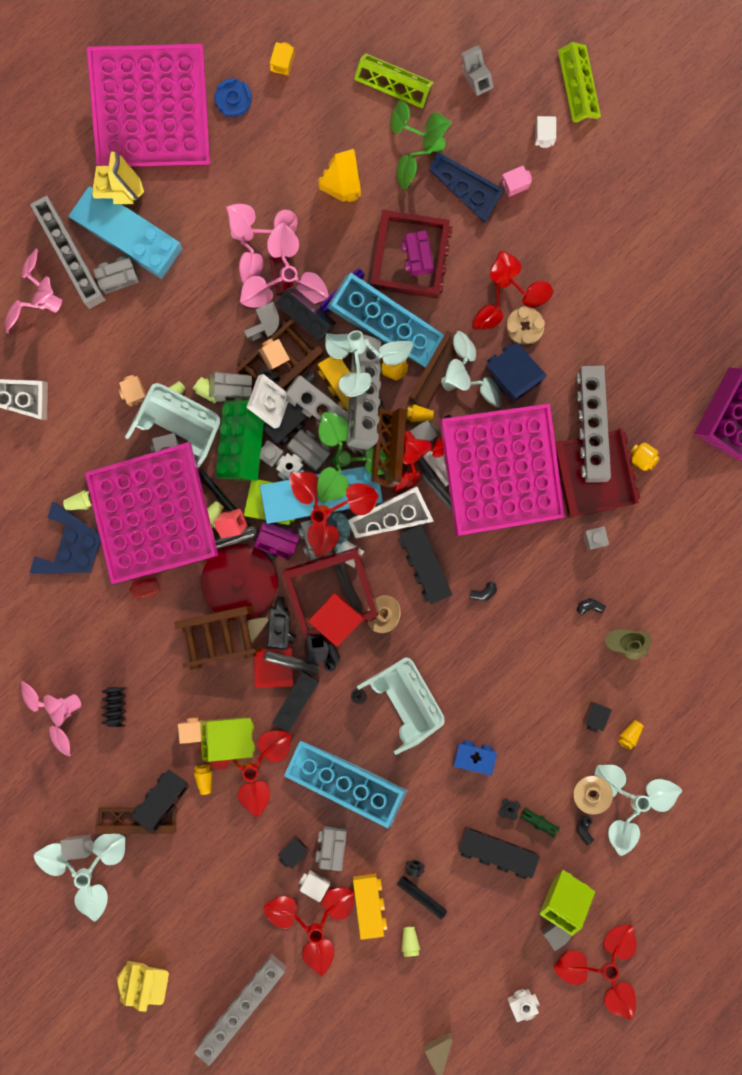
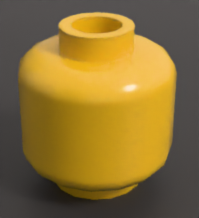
[380,358,408,381]
[631,442,660,471]

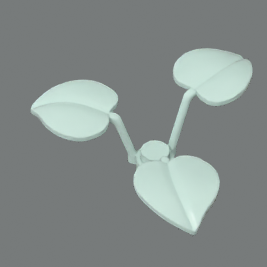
[325,331,413,397]
[441,331,501,408]
[594,765,682,856]
[34,834,126,922]

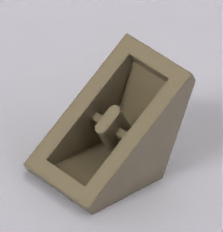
[239,617,269,650]
[424,1032,453,1075]

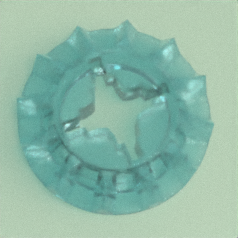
[327,513,350,544]

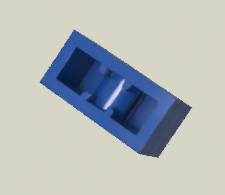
[453,740,497,776]

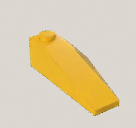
[318,149,361,202]

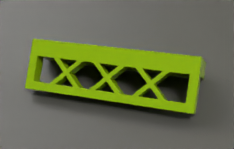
[558,42,601,123]
[354,53,434,109]

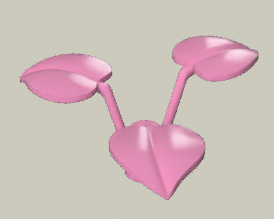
[226,204,298,284]
[240,223,329,308]
[5,248,62,334]
[21,681,81,756]

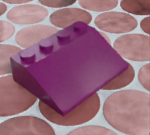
[694,367,742,462]

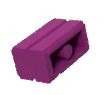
[401,231,434,277]
[253,521,299,560]

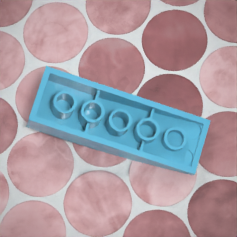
[68,186,183,280]
[326,273,444,368]
[259,467,383,524]
[284,741,408,828]

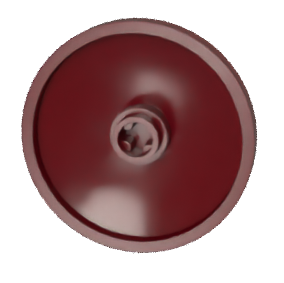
[201,544,278,621]

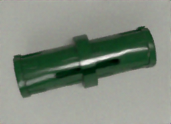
[520,807,560,838]

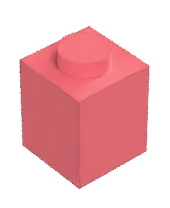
[214,509,248,539]

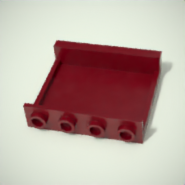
[555,428,640,518]

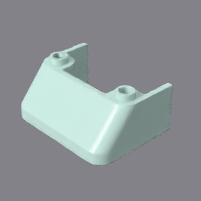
[125,383,220,469]
[357,658,445,755]

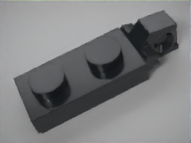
[267,596,290,650]

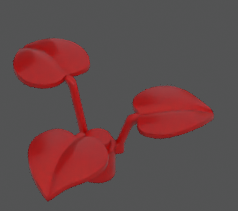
[472,251,554,330]
[393,430,444,494]
[289,472,379,557]
[200,730,291,817]
[263,887,355,976]
[554,925,637,1020]

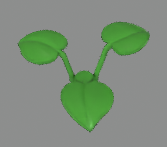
[390,101,452,191]
[317,412,386,503]

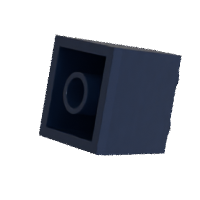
[485,342,547,404]

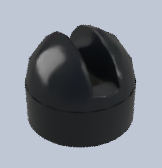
[351,688,367,705]

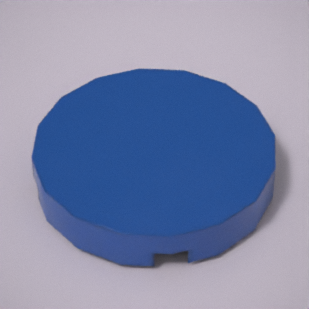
[214,78,252,117]

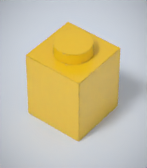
[270,42,295,76]

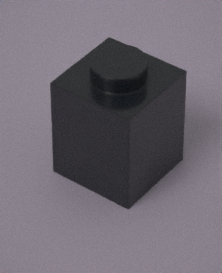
[304,634,329,664]
[582,701,612,733]
[278,835,309,869]

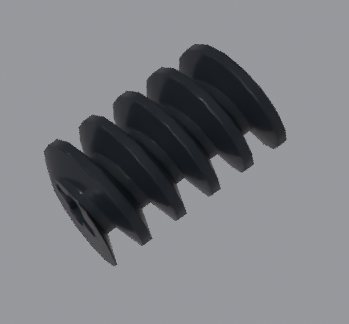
[101,687,126,727]

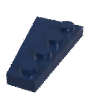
[429,153,504,223]

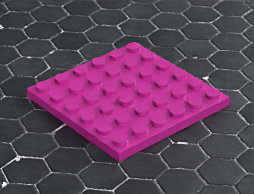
[87,44,211,166]
[440,403,565,536]
[85,442,218,584]

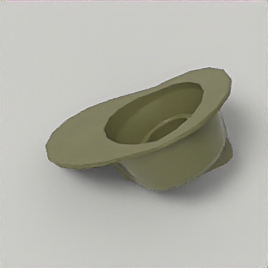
[605,629,652,660]

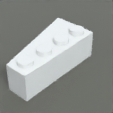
[0,379,48,420]
[347,487,434,538]

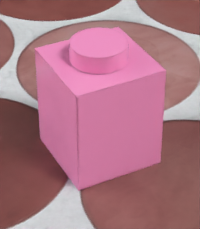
[501,166,532,197]

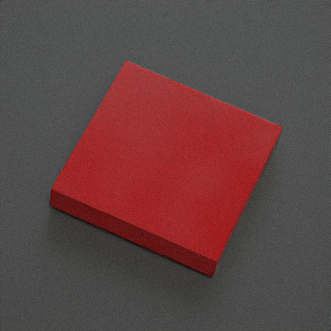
[308,592,363,647]
[254,648,294,688]

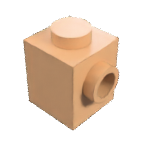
[259,338,290,370]
[118,375,146,407]
[178,717,204,744]

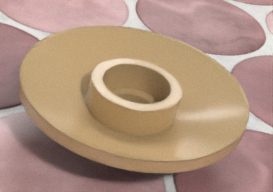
[368,595,401,633]
[574,775,613,815]

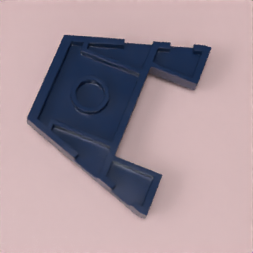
[29,502,101,574]

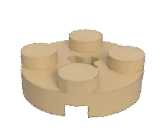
[506,306,545,346]

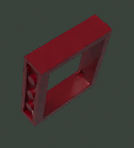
[371,210,452,299]
[283,547,379,638]

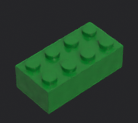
[215,400,264,481]

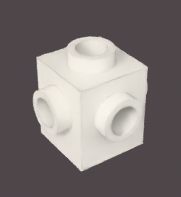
[276,453,304,481]
[507,989,540,1022]

